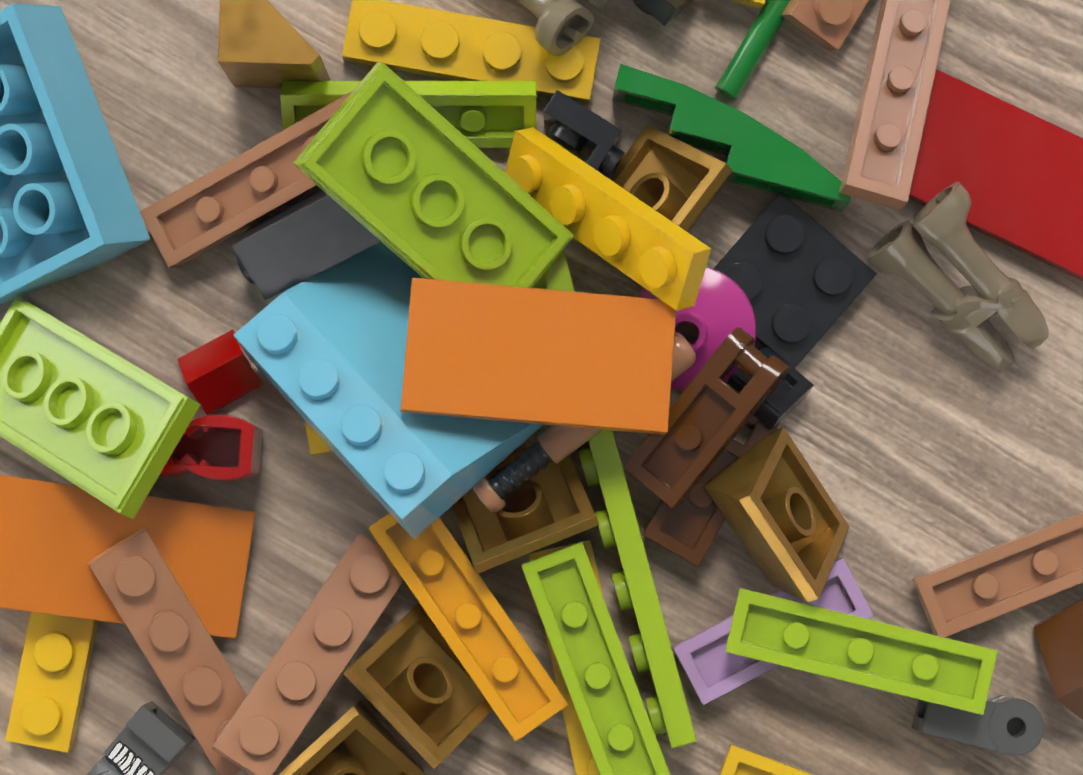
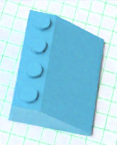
[0,4,150,304]
[233,242,543,539]

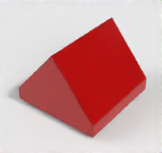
[177,329,263,415]

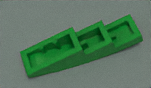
[612,64,851,212]

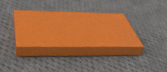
[401,278,676,435]
[0,475,255,639]

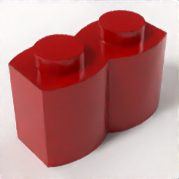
[159,415,263,482]

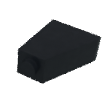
[232,188,381,300]

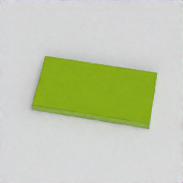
[292,62,574,288]
[0,296,201,519]

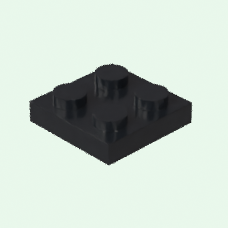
[713,191,877,369]

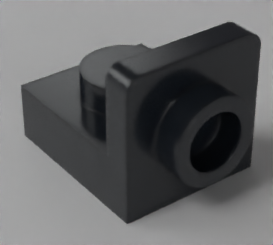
[543,90,625,179]

